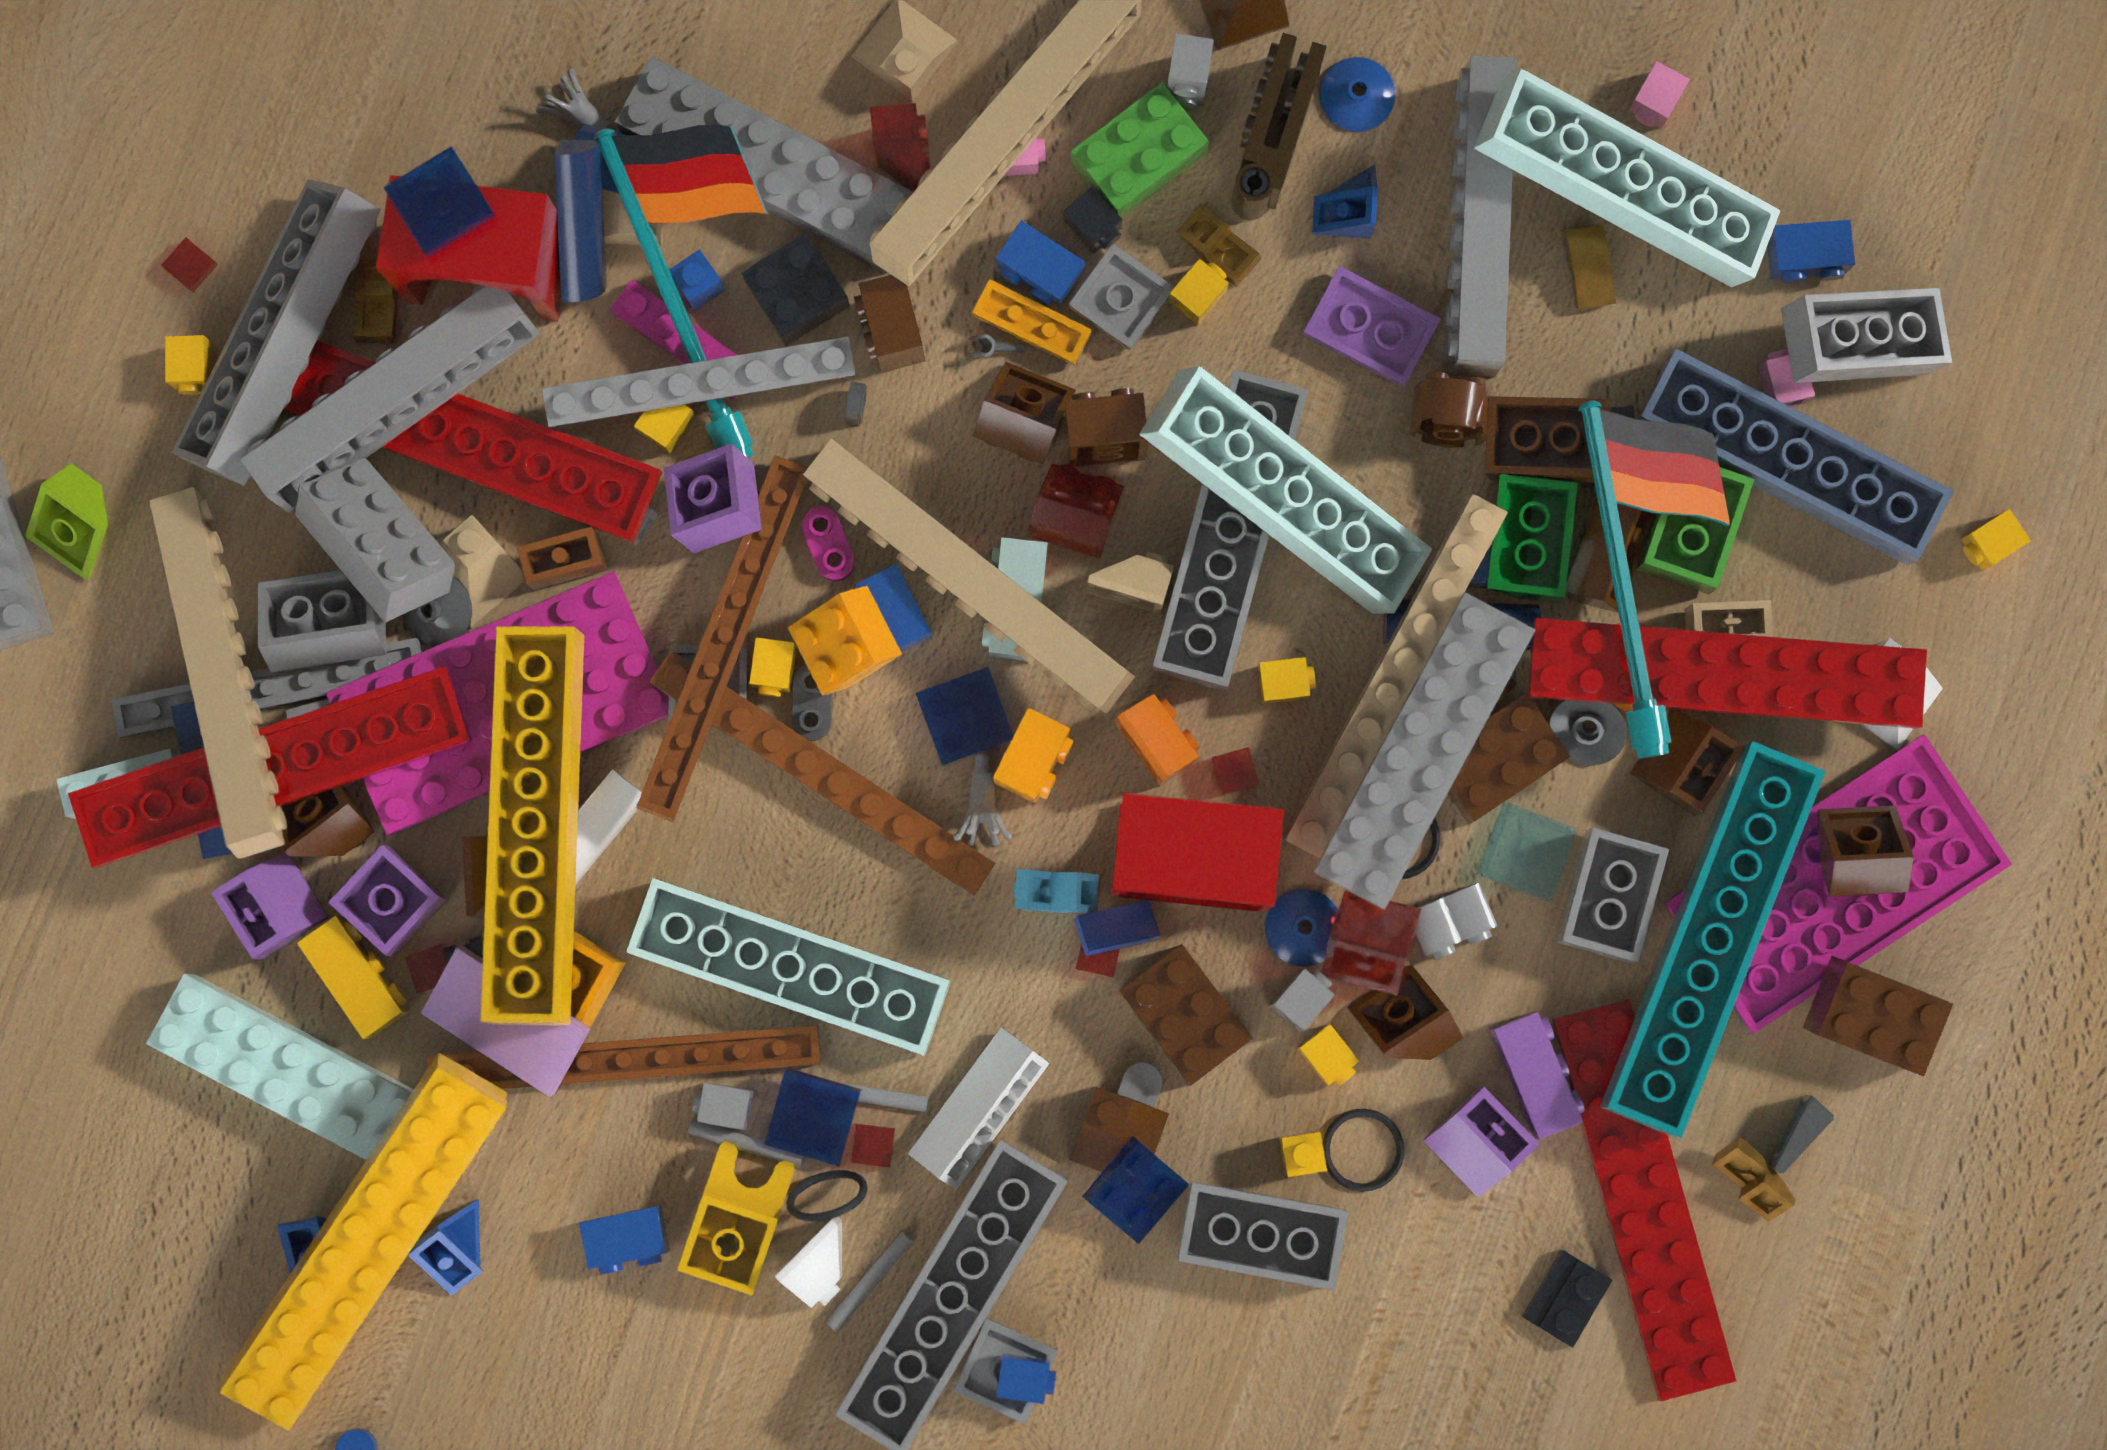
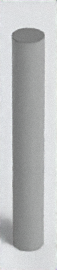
[810,1079,929,1112]
[688,1119,804,1169]
[825,1231,913,1332]

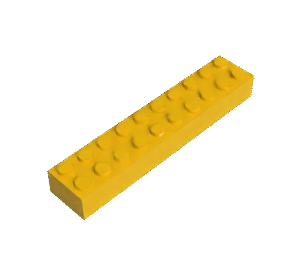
[481,627,584,1026]
[219,1053,507,1431]

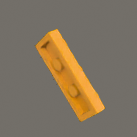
[972,279,1092,366]

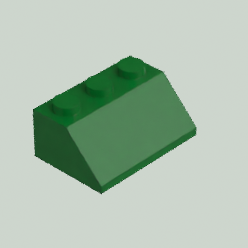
[1487,474,1578,604]

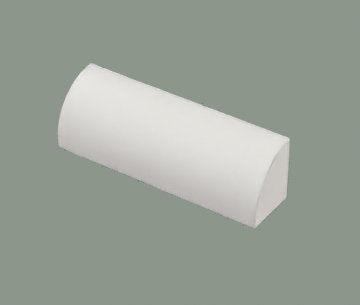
[575,769,642,886]
[908,1028,1050,1190]

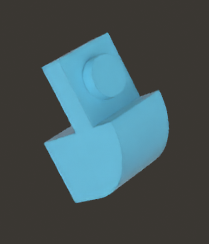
[1014,869,1099,913]

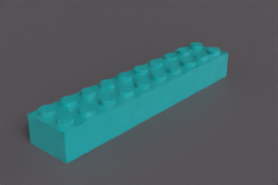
[1600,741,1826,1139]

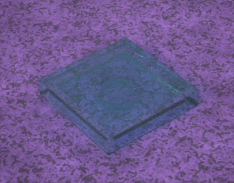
[1476,802,1577,902]

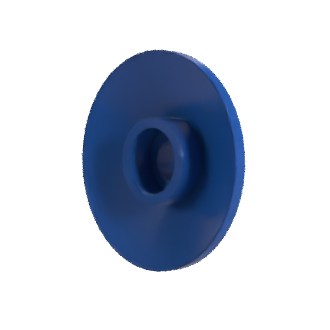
[1320,57,1396,132]
[1265,889,1343,966]

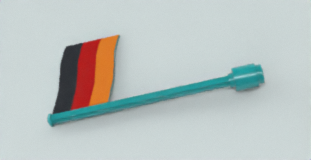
[593,125,768,458]
[1579,401,1730,759]

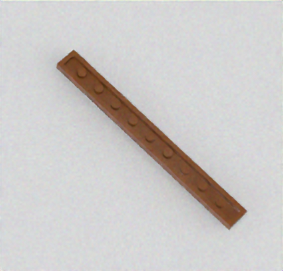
[636,455,808,822]
[649,650,996,896]
[427,1025,821,1089]

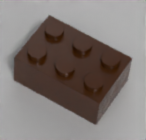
[1065,388,1148,468]
[1484,396,1611,483]
[1447,692,1571,825]
[1119,944,1253,1086]
[1803,956,1953,1077]

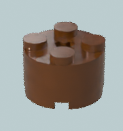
[1409,371,1491,448]

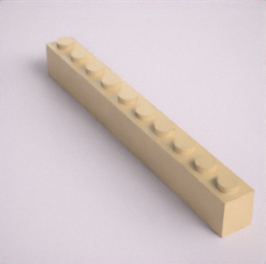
[870,0,1141,286]
[803,438,1135,713]
[149,487,287,859]
[1284,494,1508,858]

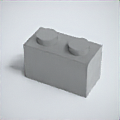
[1167,33,1214,108]
[1269,968,1335,1031]

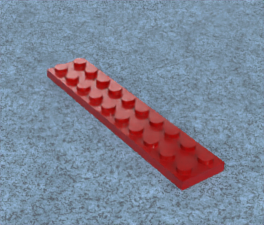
[282,340,663,543]
[1528,618,1927,729]
[68,666,471,869]
[1552,999,1737,1402]

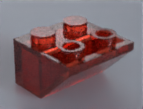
[870,103,931,192]
[1026,463,1124,559]
[1322,890,1422,995]

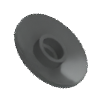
[402,576,472,647]
[1549,700,1627,766]

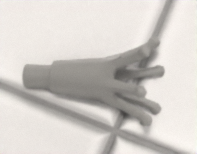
[536,68,613,130]
[953,755,1012,847]

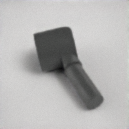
[968,334,1024,359]

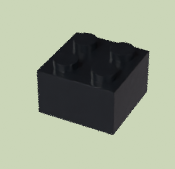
[741,232,850,346]

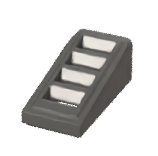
[1769,1095,1834,1173]

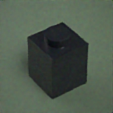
[1063,186,1123,254]

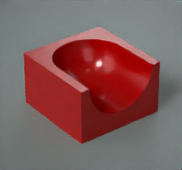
[376,175,561,322]
[1110,793,1284,912]

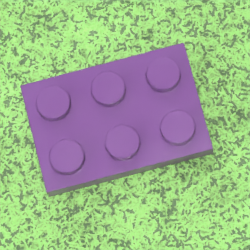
[1303,266,1441,388]

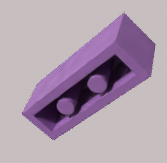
[1489,1012,1585,1140]

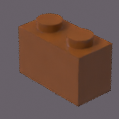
[517,526,608,590]

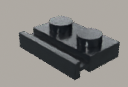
[1522,1249,1613,1348]

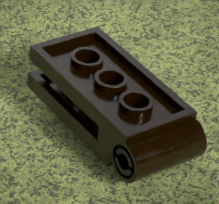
[1231,32,1327,220]

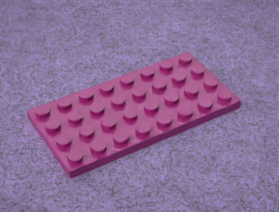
[326,571,669,837]
[1664,734,2012,1034]

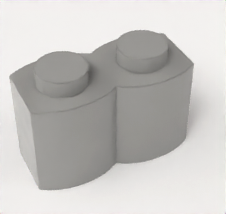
[1405,883,1497,960]

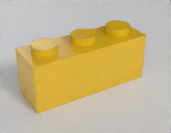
[297,916,409,1039]

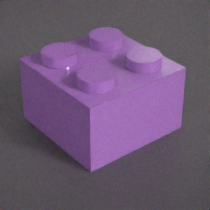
[664,444,762,553]
[328,844,448,957]

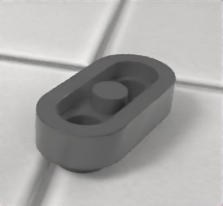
[792,664,833,741]

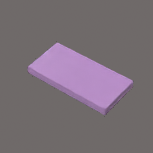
[421,946,591,1097]

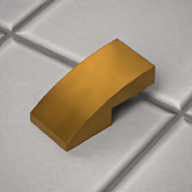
[1176,204,1261,287]
[1564,224,1616,309]
[353,260,397,343]
[1712,1137,1796,1222]

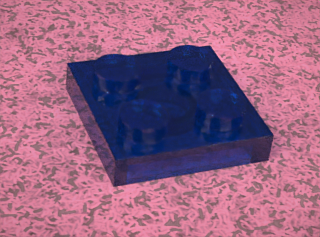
[383,146,496,258]
[916,667,1014,767]
[764,1068,862,1166]
[1082,1136,1189,1244]

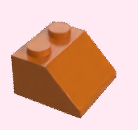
[1115,694,1200,787]

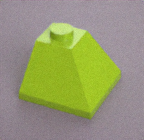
[25,463,108,580]

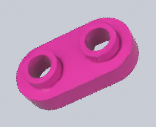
[802,506,855,582]

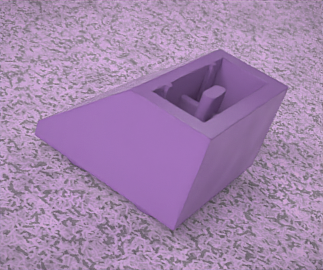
[211,853,329,960]
[1423,1086,1540,1198]

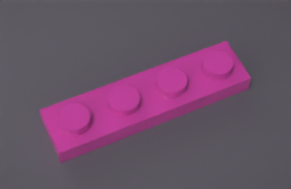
[609,280,737,401]

